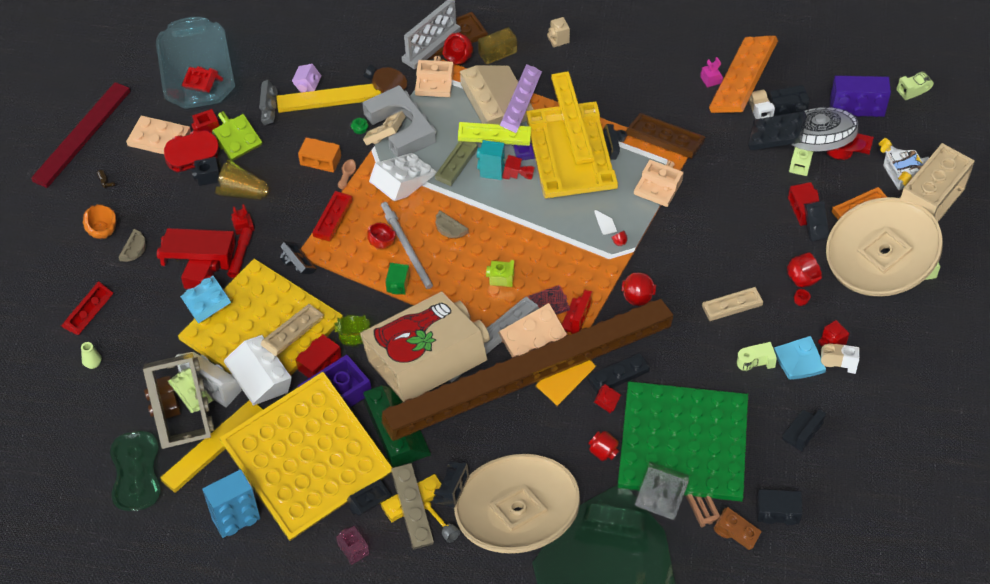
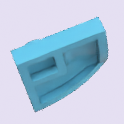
[774,336,826,379]

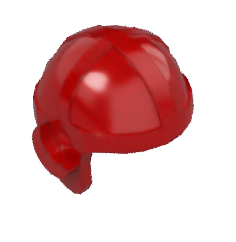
[621,272,656,306]

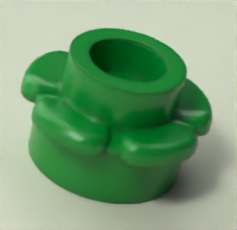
[351,118,368,134]

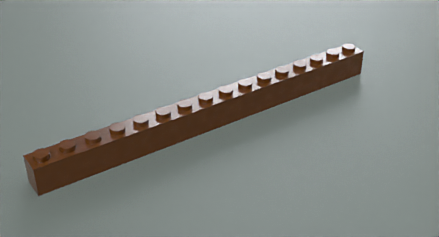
[382,299,673,441]

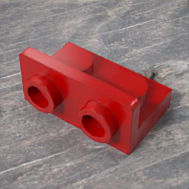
[181,66,223,93]
[562,290,592,333]

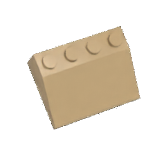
[460,65,534,125]

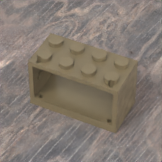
[143,353,214,449]

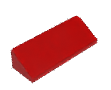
[61,281,113,335]

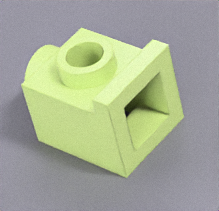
[789,147,813,176]

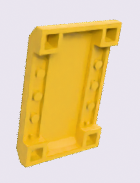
[526,101,618,199]

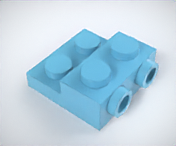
[180,276,231,324]

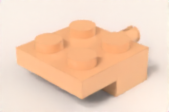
[415,56,454,97]
[634,160,683,207]

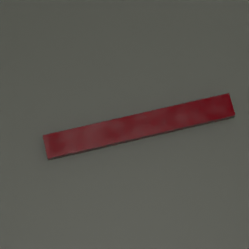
[31,82,130,188]

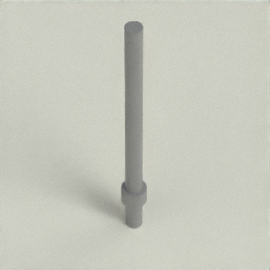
[381,202,433,289]

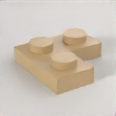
[363,111,406,145]

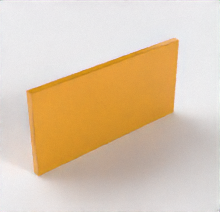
[536,360,596,406]

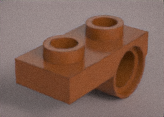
[714,507,762,550]

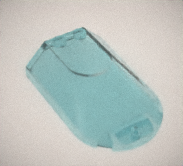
[156,17,235,109]

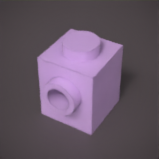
[292,64,321,93]

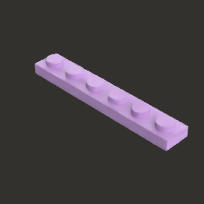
[500,64,542,133]

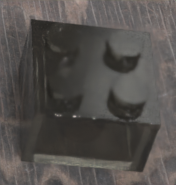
[634,461,689,520]

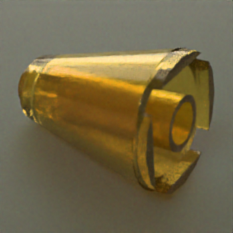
[215,160,269,200]

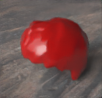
[443,32,473,65]
[787,252,822,287]

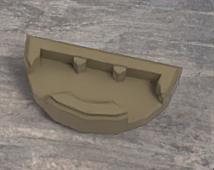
[436,211,469,238]
[119,229,146,262]

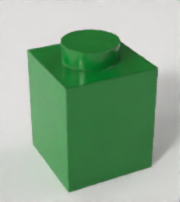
[386,263,410,295]

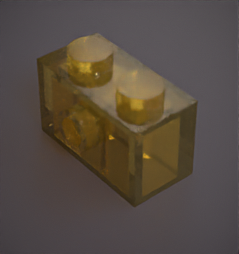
[478,27,517,64]

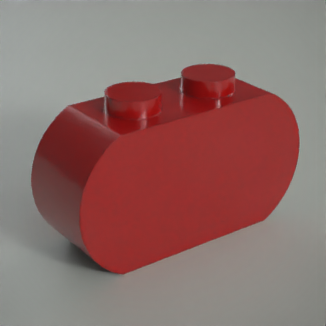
[164,130,219,172]

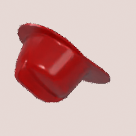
[827,138,866,160]

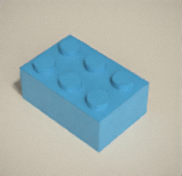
[202,469,260,538]

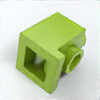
[486,260,514,287]

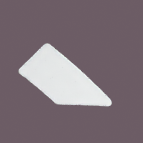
[595,210,617,235]

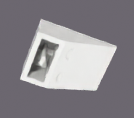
[369,153,437,201]

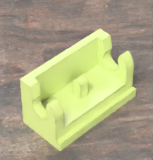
[168,368,213,413]

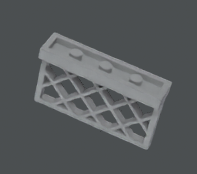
[402,0,461,70]

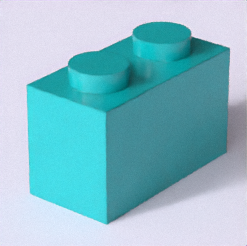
[477,140,505,180]

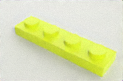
[458,122,531,146]

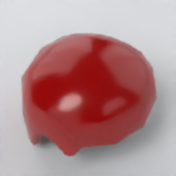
[367,222,396,249]

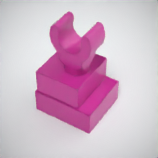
[700,57,724,87]

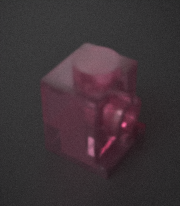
[336,526,369,565]

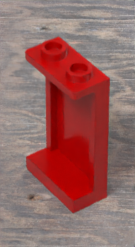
[157,228,236,270]

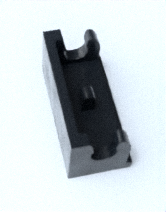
[433,462,469,507]

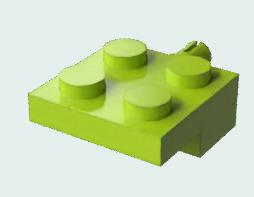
[212,111,262,162]

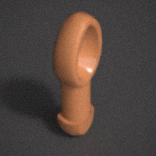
[338,159,356,189]

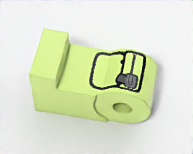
[897,72,934,100]
[737,342,777,371]

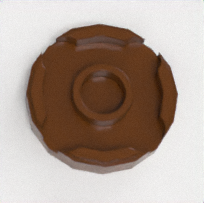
[372,67,407,93]

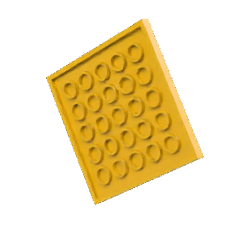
[178,259,343,376]
[220,372,392,541]

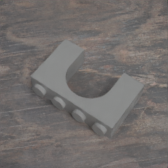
[362,85,437,157]

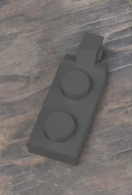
[259,80,278,125]

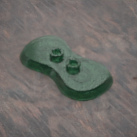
[110,431,160,511]

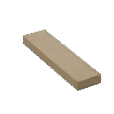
[261,304,324,356]

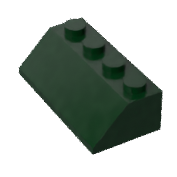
[363,386,431,468]

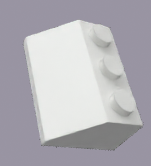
[224,335,292,405]
[175,352,242,407]

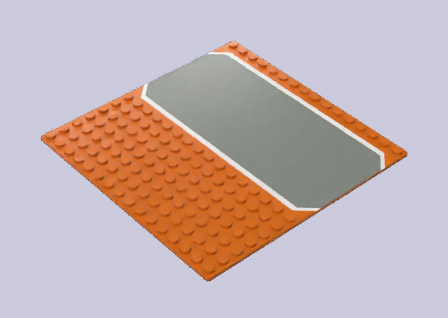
[301,59,689,343]

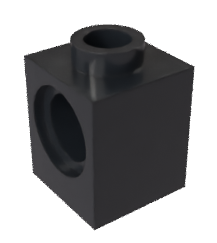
[192,157,221,186]

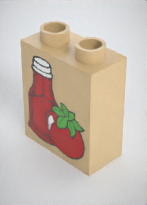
[360,292,490,402]

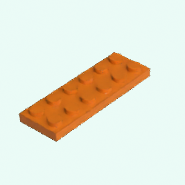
[709,36,778,113]

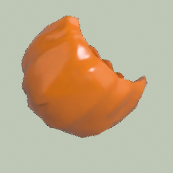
[83,204,116,239]

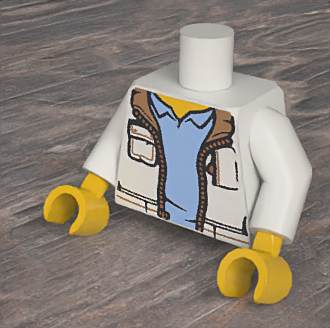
[878,138,929,190]

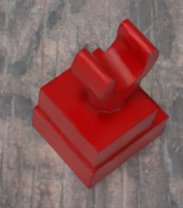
[502,155,535,180]
[231,204,254,235]

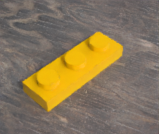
[381,474,441,523]

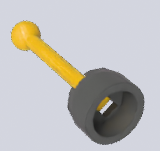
[423,501,460,543]

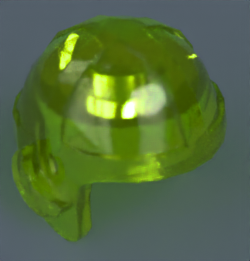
[334,315,370,347]

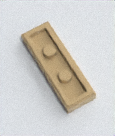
[702,287,763,321]

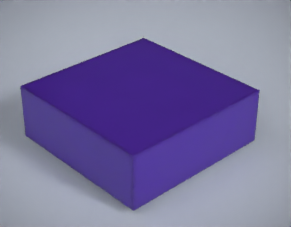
[513,141,534,161]

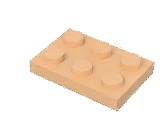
[126,116,191,154]
[498,303,567,357]

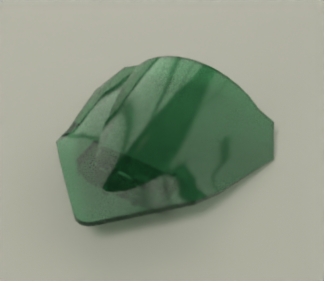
[532,485,676,584]

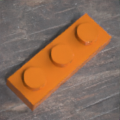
[832,187,887,220]

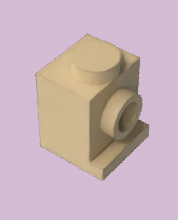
[547,17,570,47]

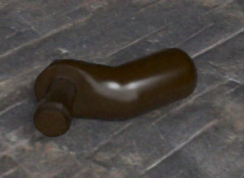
[97,170,115,188]

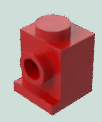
[191,109,219,133]
[818,320,849,346]

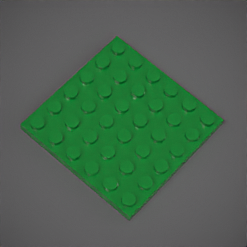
[618,382,748,502]

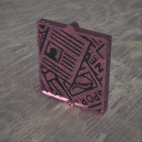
[528,285,570,315]

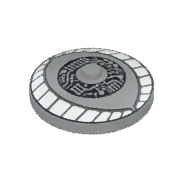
[791,107,858,151]

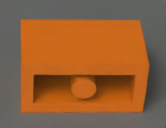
[298,137,341,173]

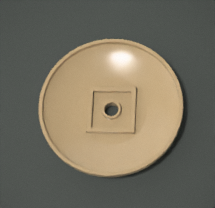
[826,197,943,296]
[454,454,580,553]

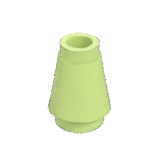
[81,342,102,369]

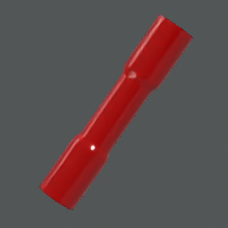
[227,227,253,279]

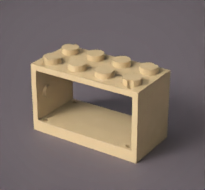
[901,143,975,222]

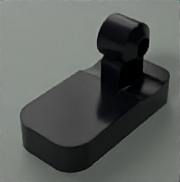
[603,124,627,160]

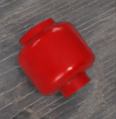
[588,431,619,461]

